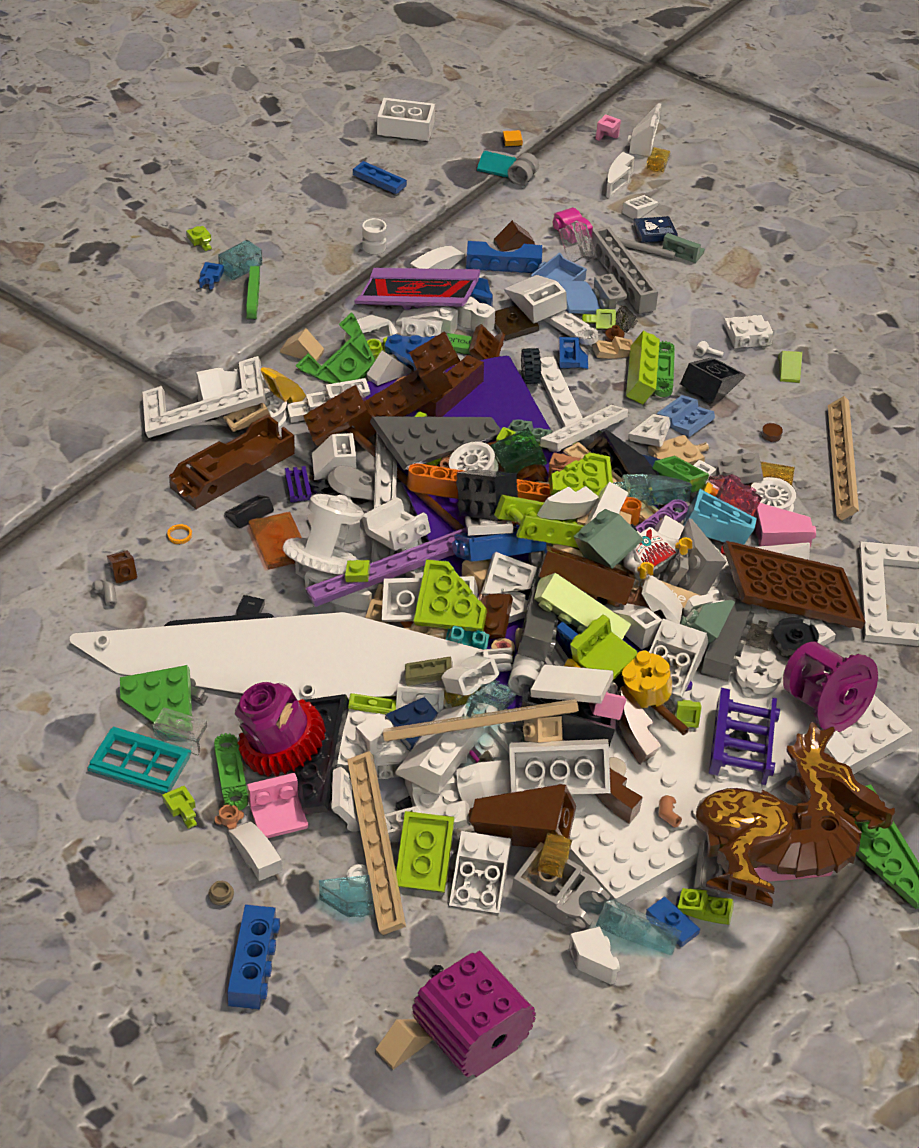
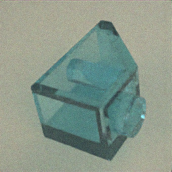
[319,875,373,917]

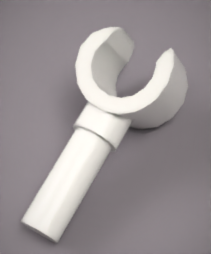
[695,341,724,357]

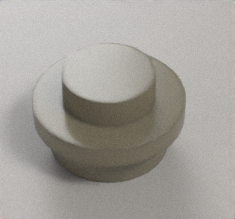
[208,881,234,905]

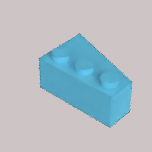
[683,489,757,545]

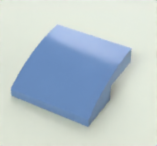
[556,280,600,314]
[656,395,715,437]

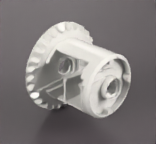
[283,494,364,575]

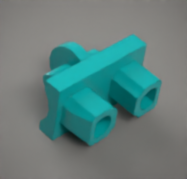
[446,626,489,650]

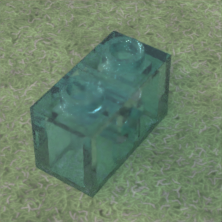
[218,240,262,280]

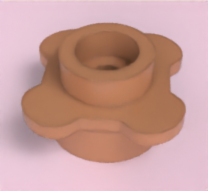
[215,805,244,829]

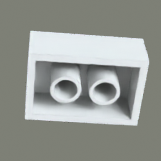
[377,98,435,141]

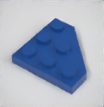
[385,334,435,371]

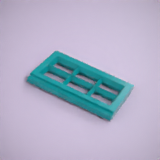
[87,726,192,794]

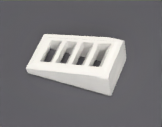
[622,195,659,219]

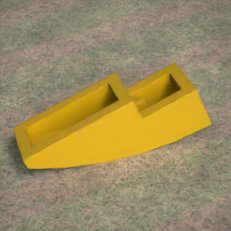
[260,367,306,403]

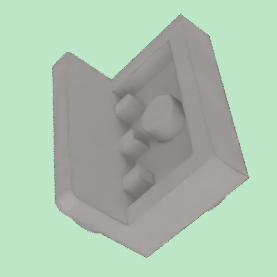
[592,274,627,309]

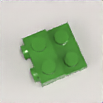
[652,456,709,493]

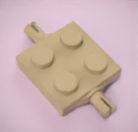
[648,435,709,465]

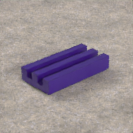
[285,466,312,502]

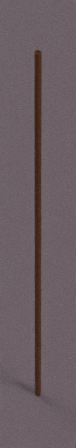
[344,426,689,735]

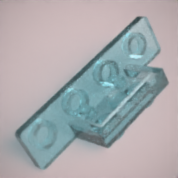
[465,680,516,718]

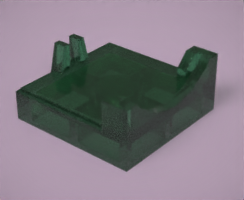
[490,427,548,473]

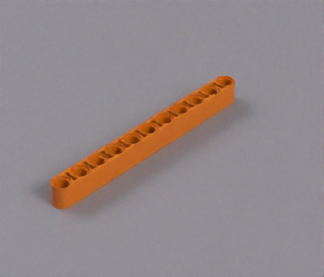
[407,463,642,526]

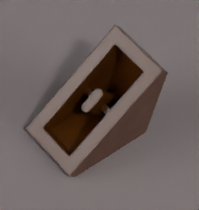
[494,220,535,252]

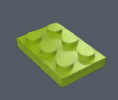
[396,811,455,893]

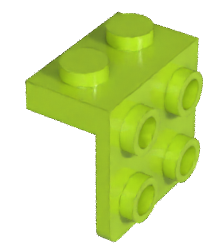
[570,614,637,681]

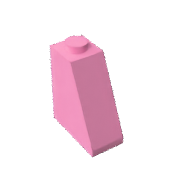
[754,503,816,547]

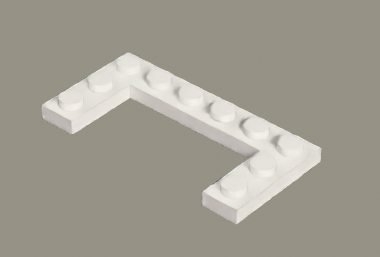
[143,356,266,438]
[859,541,919,646]

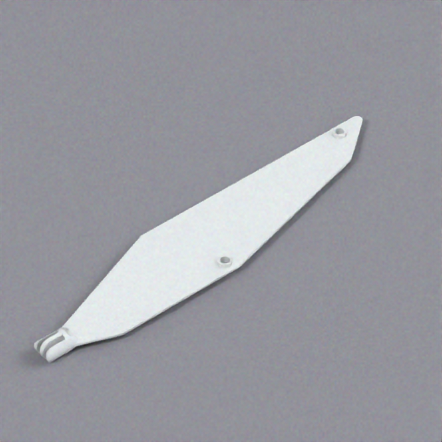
[70,612,513,701]

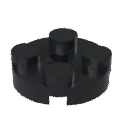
[772,617,819,657]

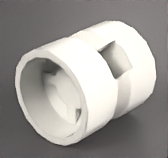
[362,218,387,254]
[508,654,544,696]

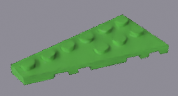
[851,785,919,909]

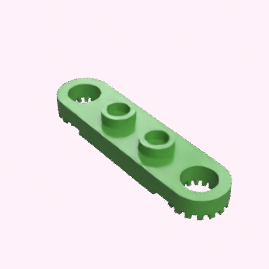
[654,341,675,397]
[214,733,248,811]

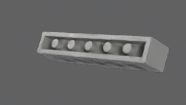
[591,227,658,314]

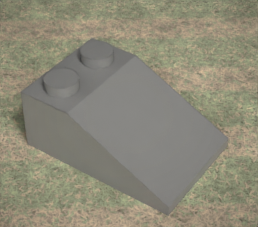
[678,519,727,595]

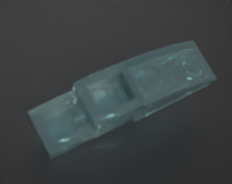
[613,474,692,506]

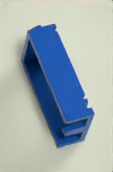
[452,525,546,562]

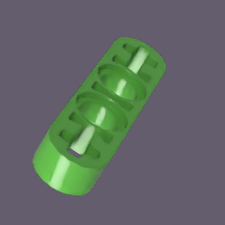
[247,266,260,319]

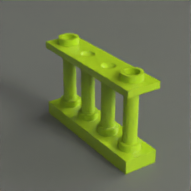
[494,495,584,548]

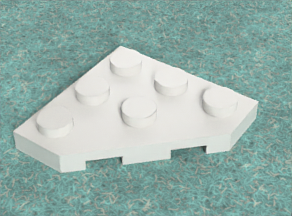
[336,709,403,772]

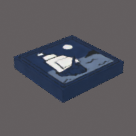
[633,216,678,242]

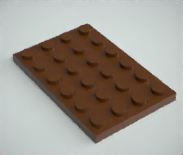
[723,541,866,629]

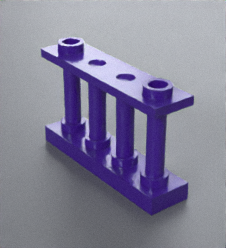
[709,687,780,785]

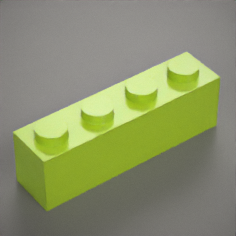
[626,330,660,405]

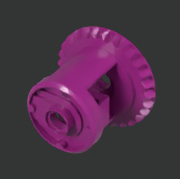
[783,642,878,732]

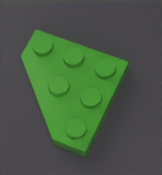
[120,665,193,736]

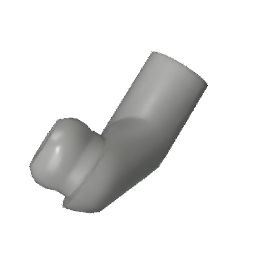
[92,580,117,606]

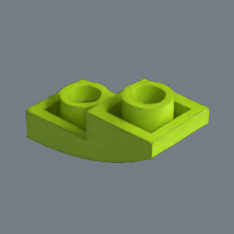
[678,888,734,925]

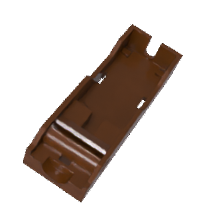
[169,414,295,510]

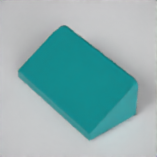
[477,151,516,178]

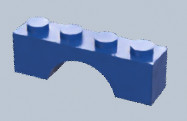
[466,241,542,273]

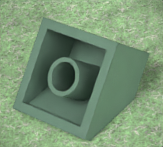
[574,509,643,568]
[680,600,735,644]

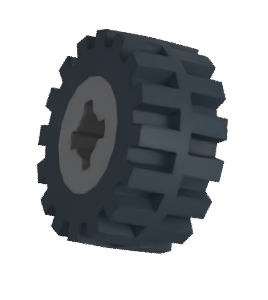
[521,348,542,384]

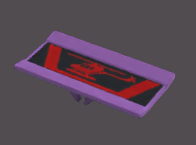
[354,268,481,310]

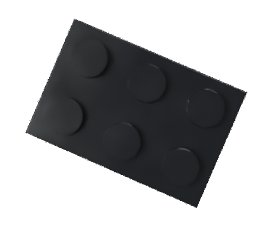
[456,469,518,521]

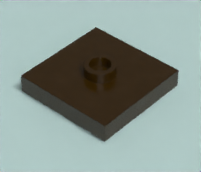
[494,305,539,341]

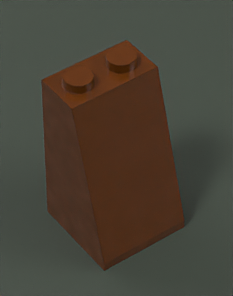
[468,784,576,851]

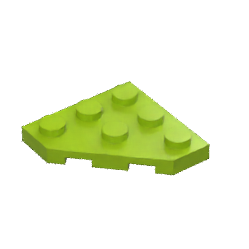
[549,452,613,496]
[414,559,487,632]

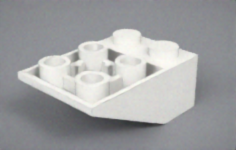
[504,275,567,323]
[649,619,708,697]
[449,831,511,914]

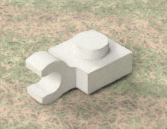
[682,590,723,617]

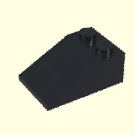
[680,357,746,403]
[586,430,656,491]

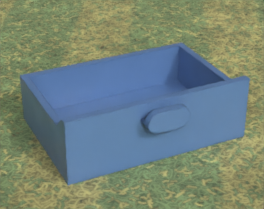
[530,252,587,281]

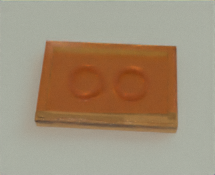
[249,512,302,570]

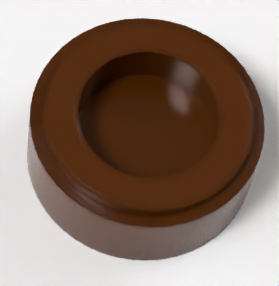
[762,423,783,442]

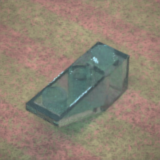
[596,899,682,955]

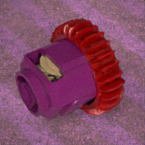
[235,682,326,777]

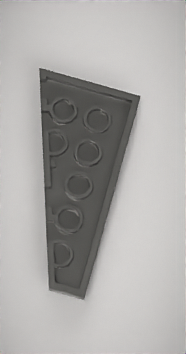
[370,417,501,470]

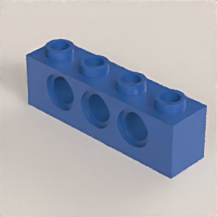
[228,904,280,1010]

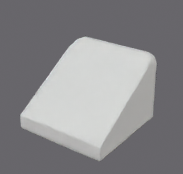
[824,731,854,763]

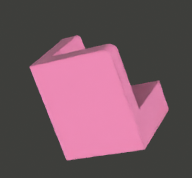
[596,114,621,141]
[588,692,626,720]

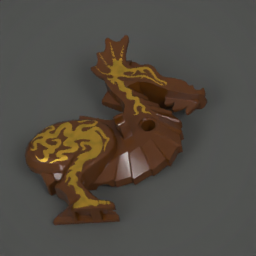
[696,722,895,907]

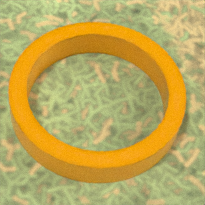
[167,524,192,544]

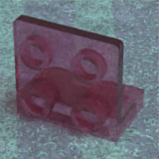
[708,474,763,516]

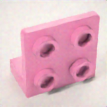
[247,773,308,838]

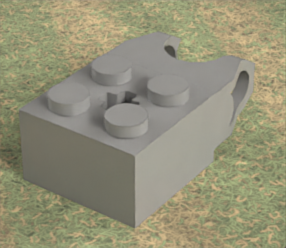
[511,842,611,931]

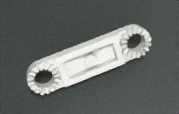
[543,310,599,345]

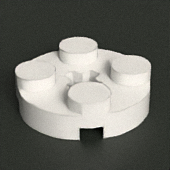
[736,652,783,694]

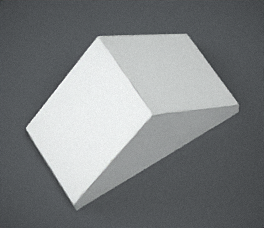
[367,351,411,385]

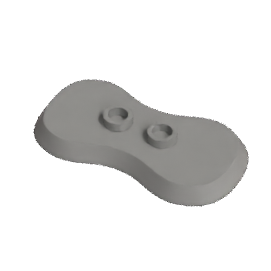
[328,466,414,513]

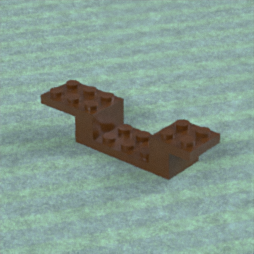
[303,331,461,447]

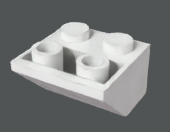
[312,433,356,480]

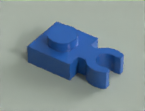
[199,262,224,290]

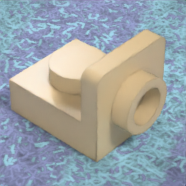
[523,716,562,743]

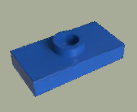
[557,621,578,656]
[646,896,700,947]

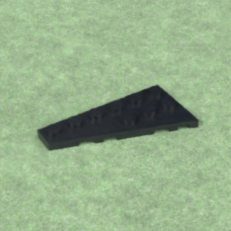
[294,694,349,815]

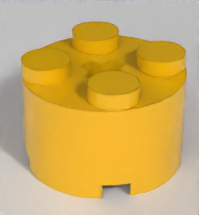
[622,651,672,708]

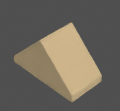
[280,328,324,361]
[376,1019,433,1070]

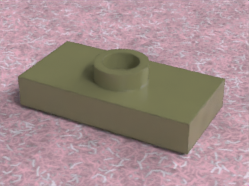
[405,656,453,686]

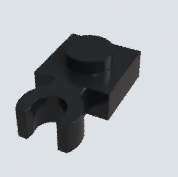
[309,479,342,496]

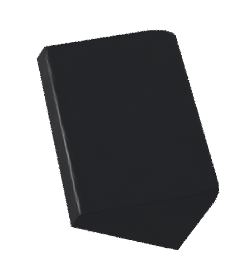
[224,495,274,528]

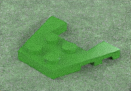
[295,312,376,384]

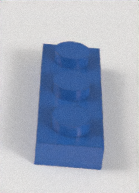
[353,161,407,194]

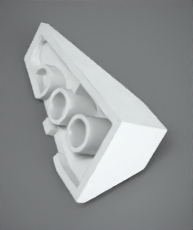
[627,103,661,156]
[456,760,511,824]

